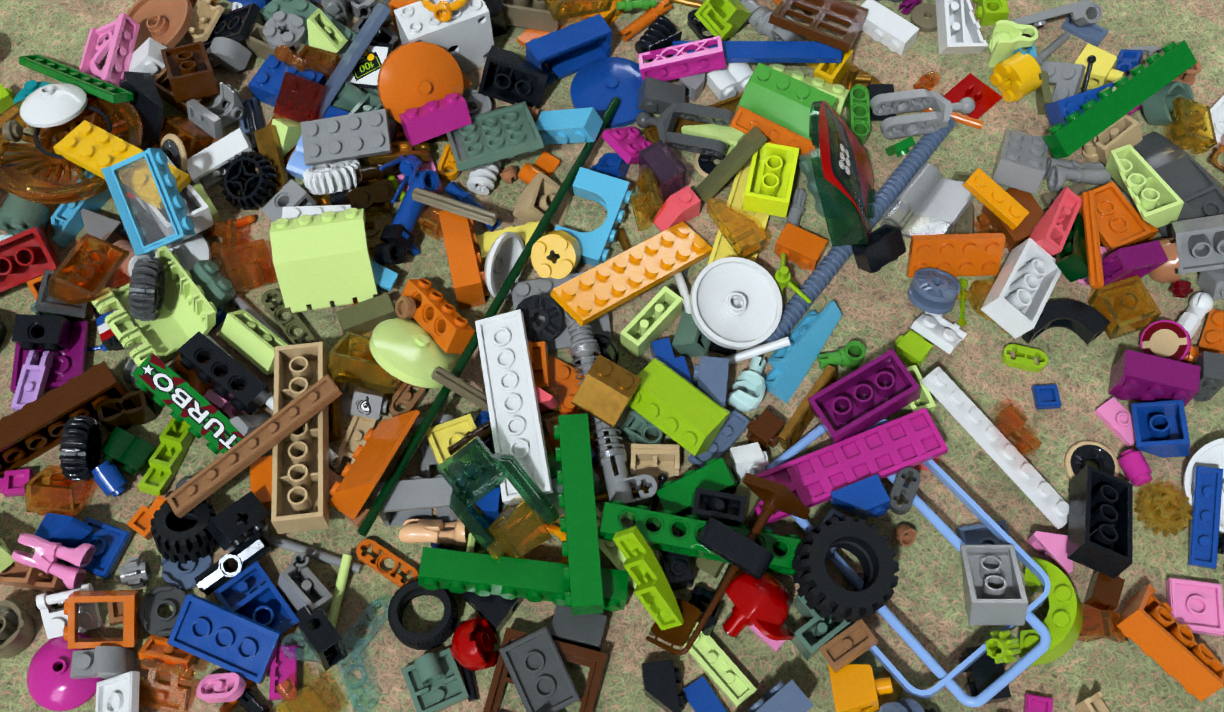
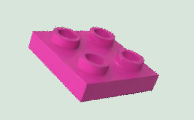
[601,126,659,164]

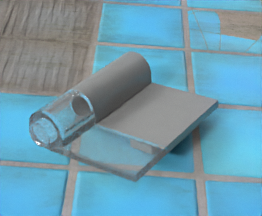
[879,163,975,238]

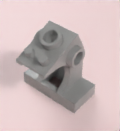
[186,82,246,139]

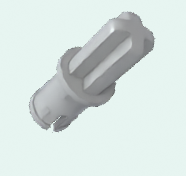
[784,188,806,227]

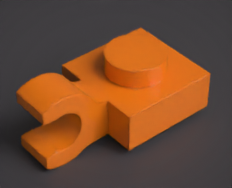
[126,495,168,540]

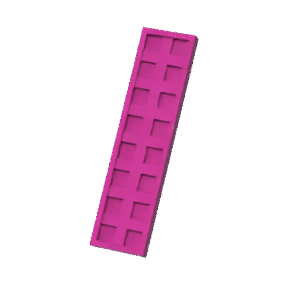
[755,407,948,525]

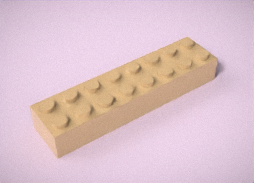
[271,342,329,534]

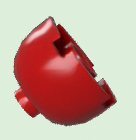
[450,616,499,671]

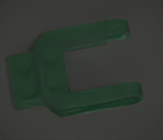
[436,435,559,557]

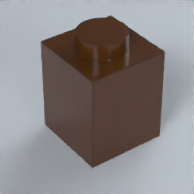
[1084,572,1125,614]

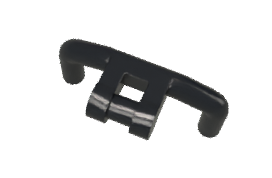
[688,564,732,636]

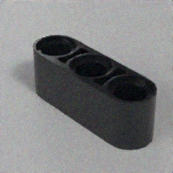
[696,517,774,580]

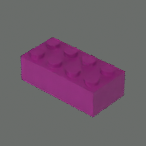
[808,349,920,444]

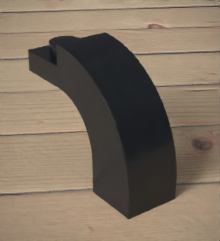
[1021,300,1111,345]

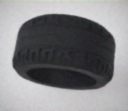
[388,579,458,650]

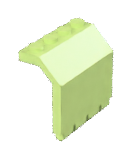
[270,208,378,313]

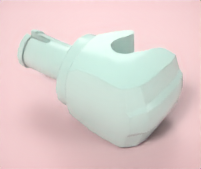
[726,356,766,412]

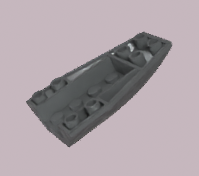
[1133,131,1224,238]

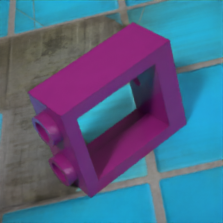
[1097,240,1169,290]

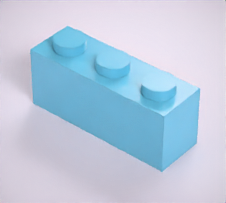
[535,107,603,145]

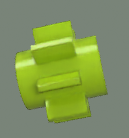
[985,630,1021,664]

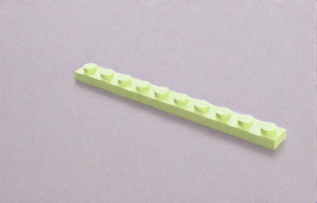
[596,507,757,709]

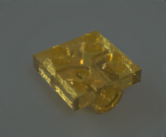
[630,169,662,231]

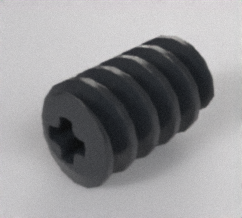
[635,15,677,54]

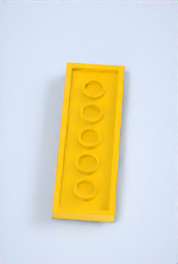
[53,120,192,210]

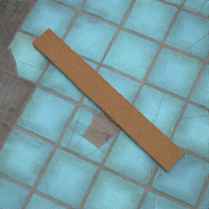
[166,374,343,518]

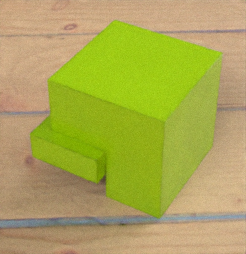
[694,0,752,41]

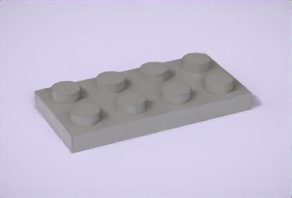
[300,109,392,166]

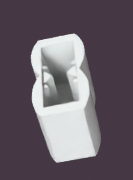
[706,63,754,101]

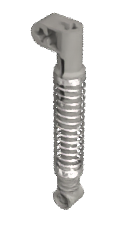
[565,311,657,507]

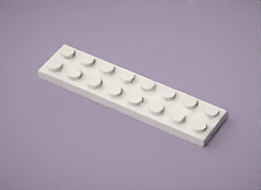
[475,309,553,505]

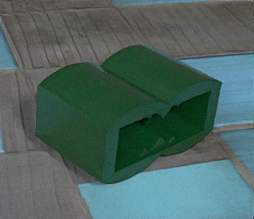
[99,426,157,477]

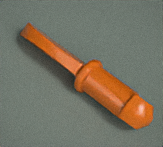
[206,215,256,236]

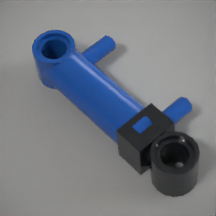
[374,170,439,265]

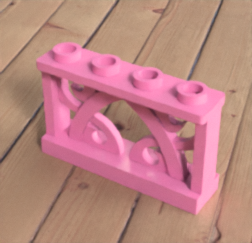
[78,13,140,104]

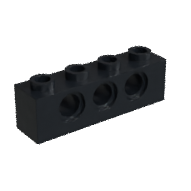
[178,331,271,415]

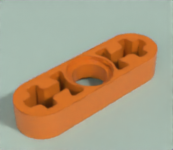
[356,539,418,588]

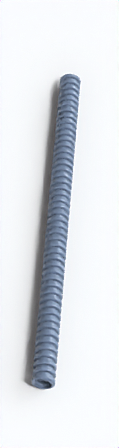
[761,117,955,351]

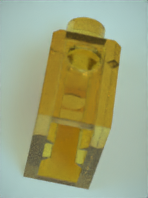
[487,498,552,559]
[274,677,335,712]

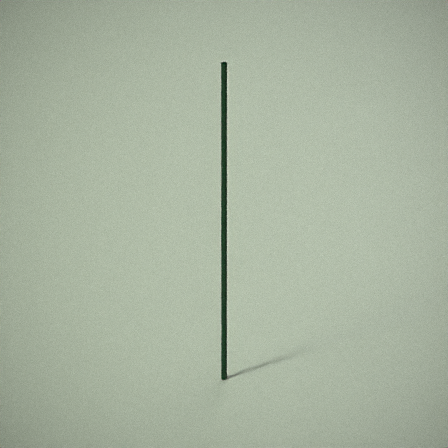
[357,97,620,537]

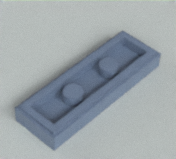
[688,408,750,469]

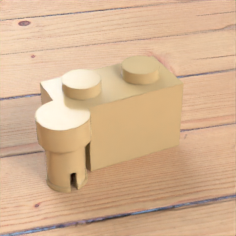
[1083,114,1143,165]

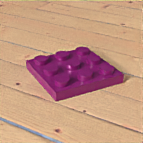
[10,321,90,394]

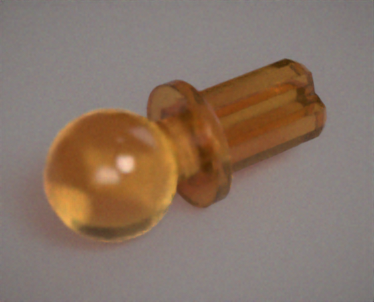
[274,45,308,72]
[913,71,940,91]

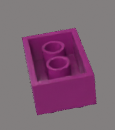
[1108,349,1201,407]

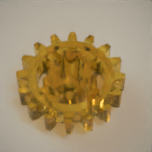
[1134,482,1193,537]

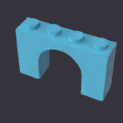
[553,167,633,267]

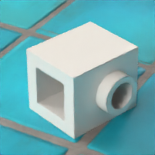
[730,442,769,482]

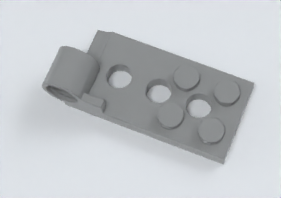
[1010,0,1102,27]

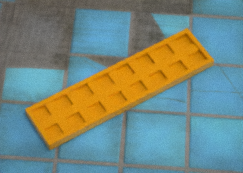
[550,221,713,327]

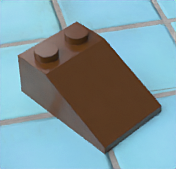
[160,41,219,102]

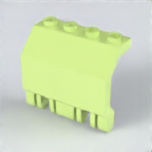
[89,245,217,366]

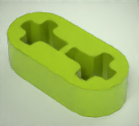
[1001,344,1048,372]

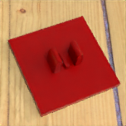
[943,73,1003,119]

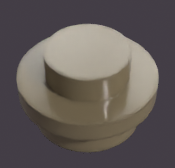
[2,120,23,142]

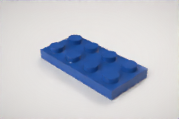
[167,593,283,684]

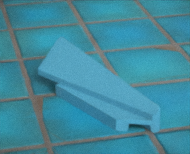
[764,301,842,403]

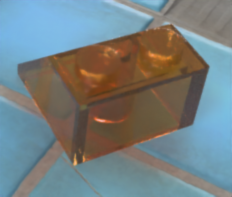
[156,116,214,173]
[24,465,93,517]

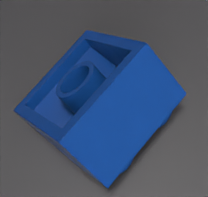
[1131,400,1190,458]

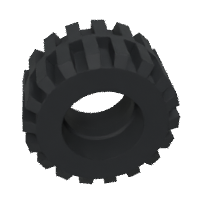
[150,499,218,564]

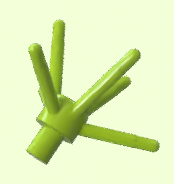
[772,253,812,304]

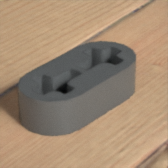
[889,467,921,515]

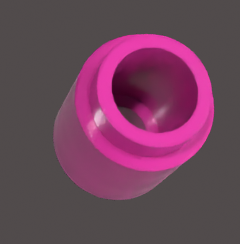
[1118,449,1153,487]

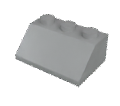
[1171,214,1224,274]

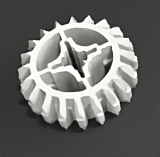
[303,159,362,195]

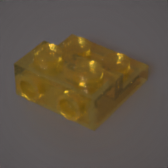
[1169,96,1217,154]

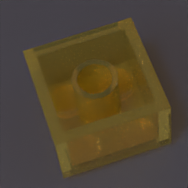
[1088,275,1161,340]

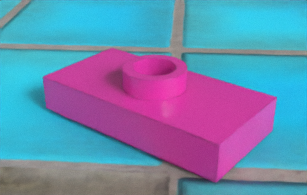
[269,645,298,701]

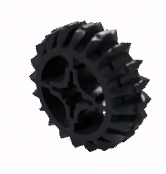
[220,151,278,211]
[59,416,102,482]

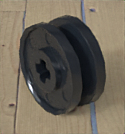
[516,295,562,343]

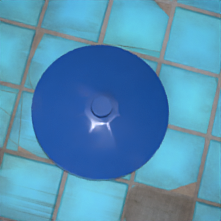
[570,57,643,128]

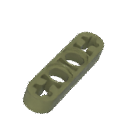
[261,289,317,345]

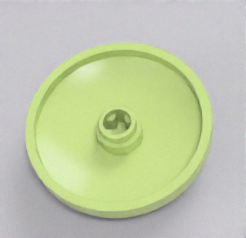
[369,318,461,388]

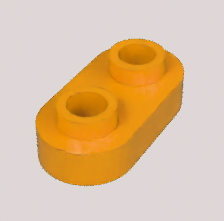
[437,143,460,181]

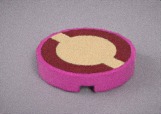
[1140,320,1191,362]

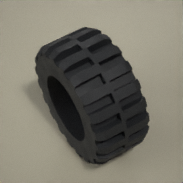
[792,516,899,622]

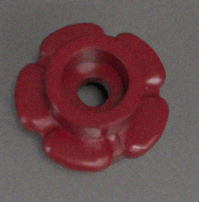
[1169,281,1193,298]

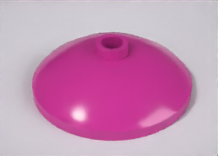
[27,633,104,711]

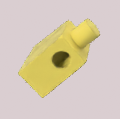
[1074,43,1125,89]

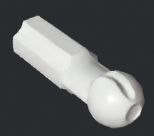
[1176,292,1214,339]

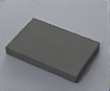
[499,626,581,712]

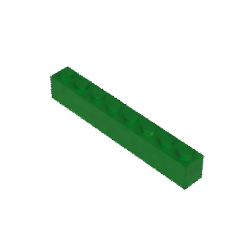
[1042,40,1197,159]
[554,413,604,615]
[418,547,629,612]

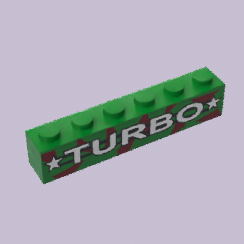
[132,353,246,471]

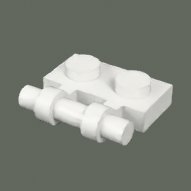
[910,311,968,354]

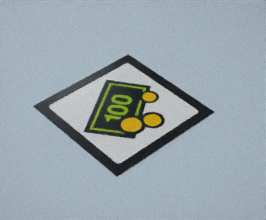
[345,40,393,89]

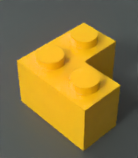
[805,39,854,85]

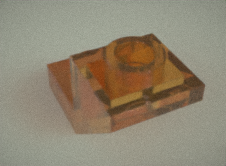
[1077,610,1129,643]

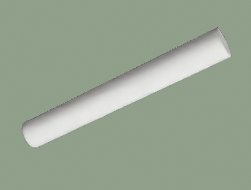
[674,271,691,314]
[722,336,791,365]

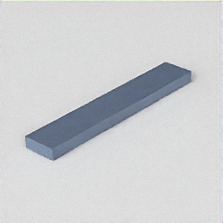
[309,2,391,117]

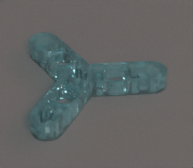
[281,599,389,712]

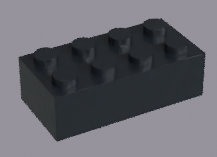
[1067,464,1133,578]

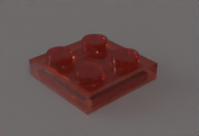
[273,72,327,122]

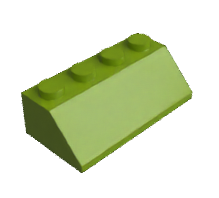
[628,358,731,456]

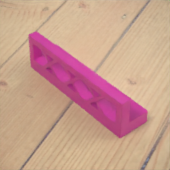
[638,35,727,81]

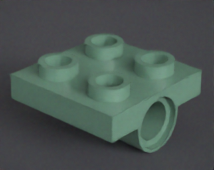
[401,648,469,712]

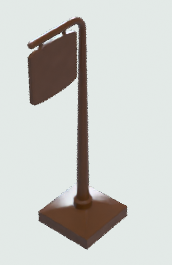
[646,473,810,656]

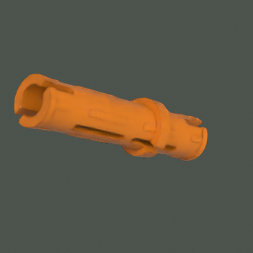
[618,0,672,42]

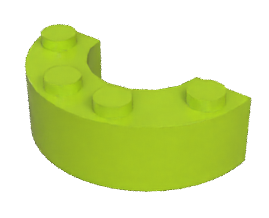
[1019,557,1083,666]

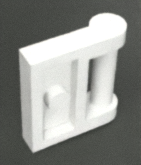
[36,583,102,639]

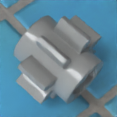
[119,556,151,590]

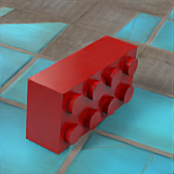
[0,226,62,293]

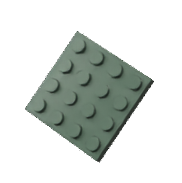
[446,101,544,172]

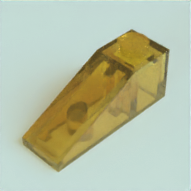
[706,198,767,259]

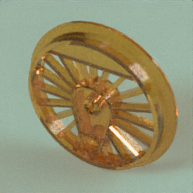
[0,92,143,204]

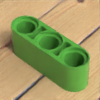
[846,84,871,146]

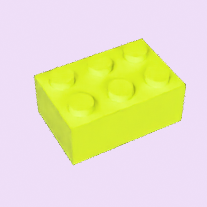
[742,142,800,218]

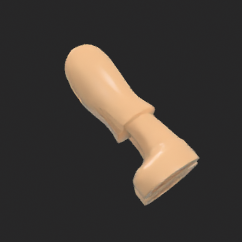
[399,509,473,546]

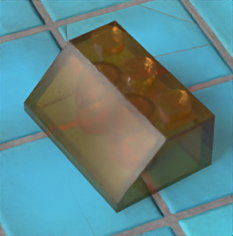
[49,233,130,305]

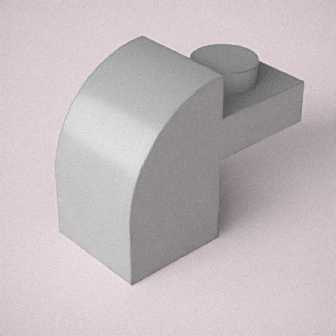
[206,37,252,74]
[70,646,136,680]

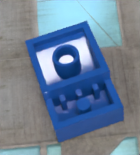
[214,561,300,634]

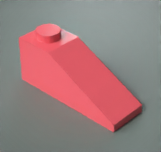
[1029,187,1082,256]

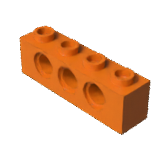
[401,278,475,354]

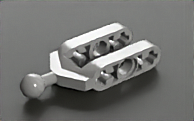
[870,89,976,139]

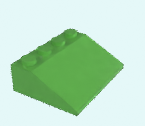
[735,62,837,143]

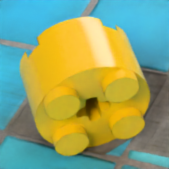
[990,51,1042,103]
[531,230,581,279]

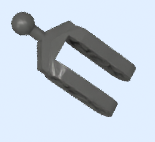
[636,102,735,157]

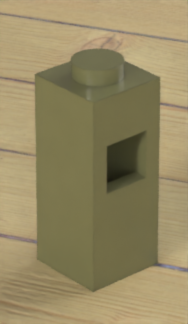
[335,292,397,340]

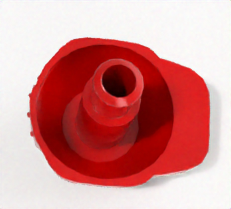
[722,569,794,641]

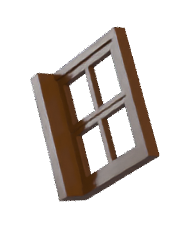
[768,0,869,53]
[483,627,609,712]

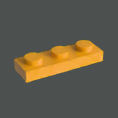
[962,167,1029,230]

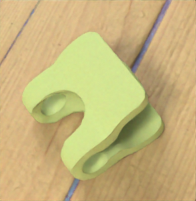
[987,20,1038,67]

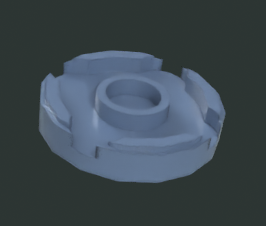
[161,552,213,590]

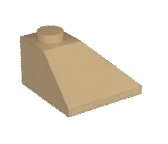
[513,172,572,230]

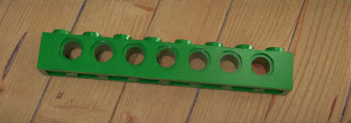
[598,500,802,576]

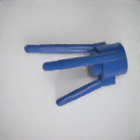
[379,154,422,204]

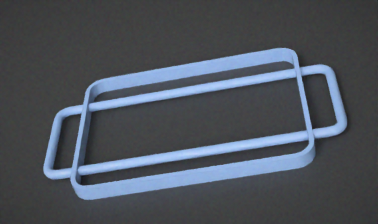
[763,419,1051,708]

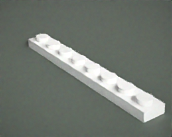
[921,366,1070,530]

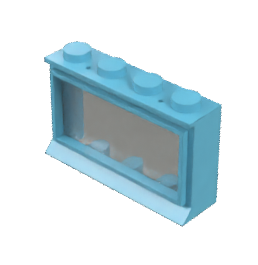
[101,148,196,256]

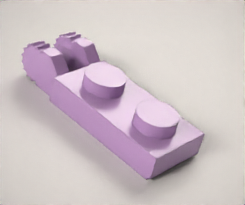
[11,350,54,412]

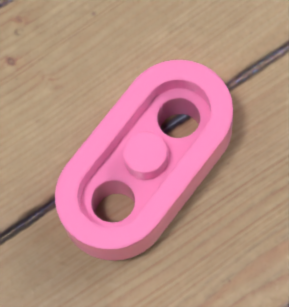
[196,673,246,703]

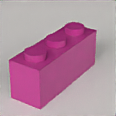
[399,93,472,146]

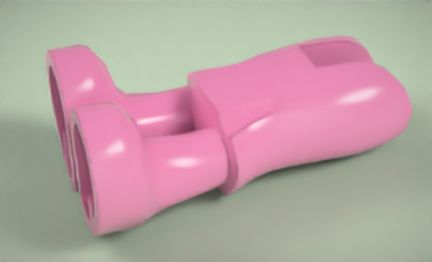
[11,533,95,590]

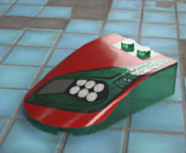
[809,100,876,247]

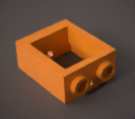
[63,590,139,649]

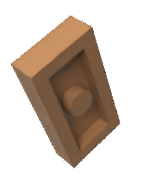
[819,618,879,673]

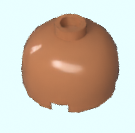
[1148,237,1180,283]

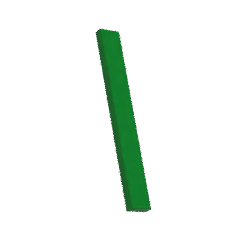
[19,54,134,104]

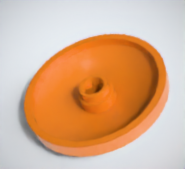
[377,41,464,124]

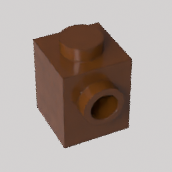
[746,409,785,451]

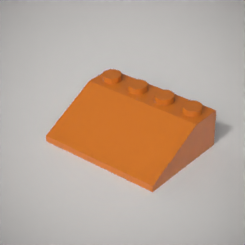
[328,410,420,519]

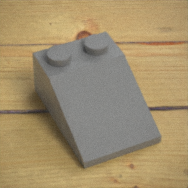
[960,545,1028,625]

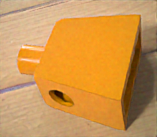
[828,664,893,712]

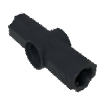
[194,532,271,596]

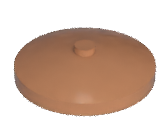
[126,0,193,52]

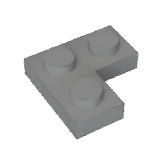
[1041,61,1086,102]

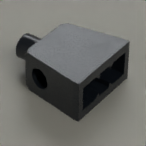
[463,591,523,633]
[296,605,348,671]

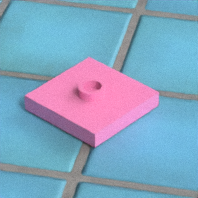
[1166,578,1224,637]

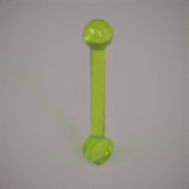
[957,279,968,327]

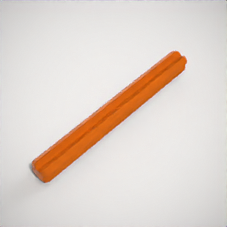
[1081,190,1104,289]

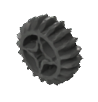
[128,258,165,321]

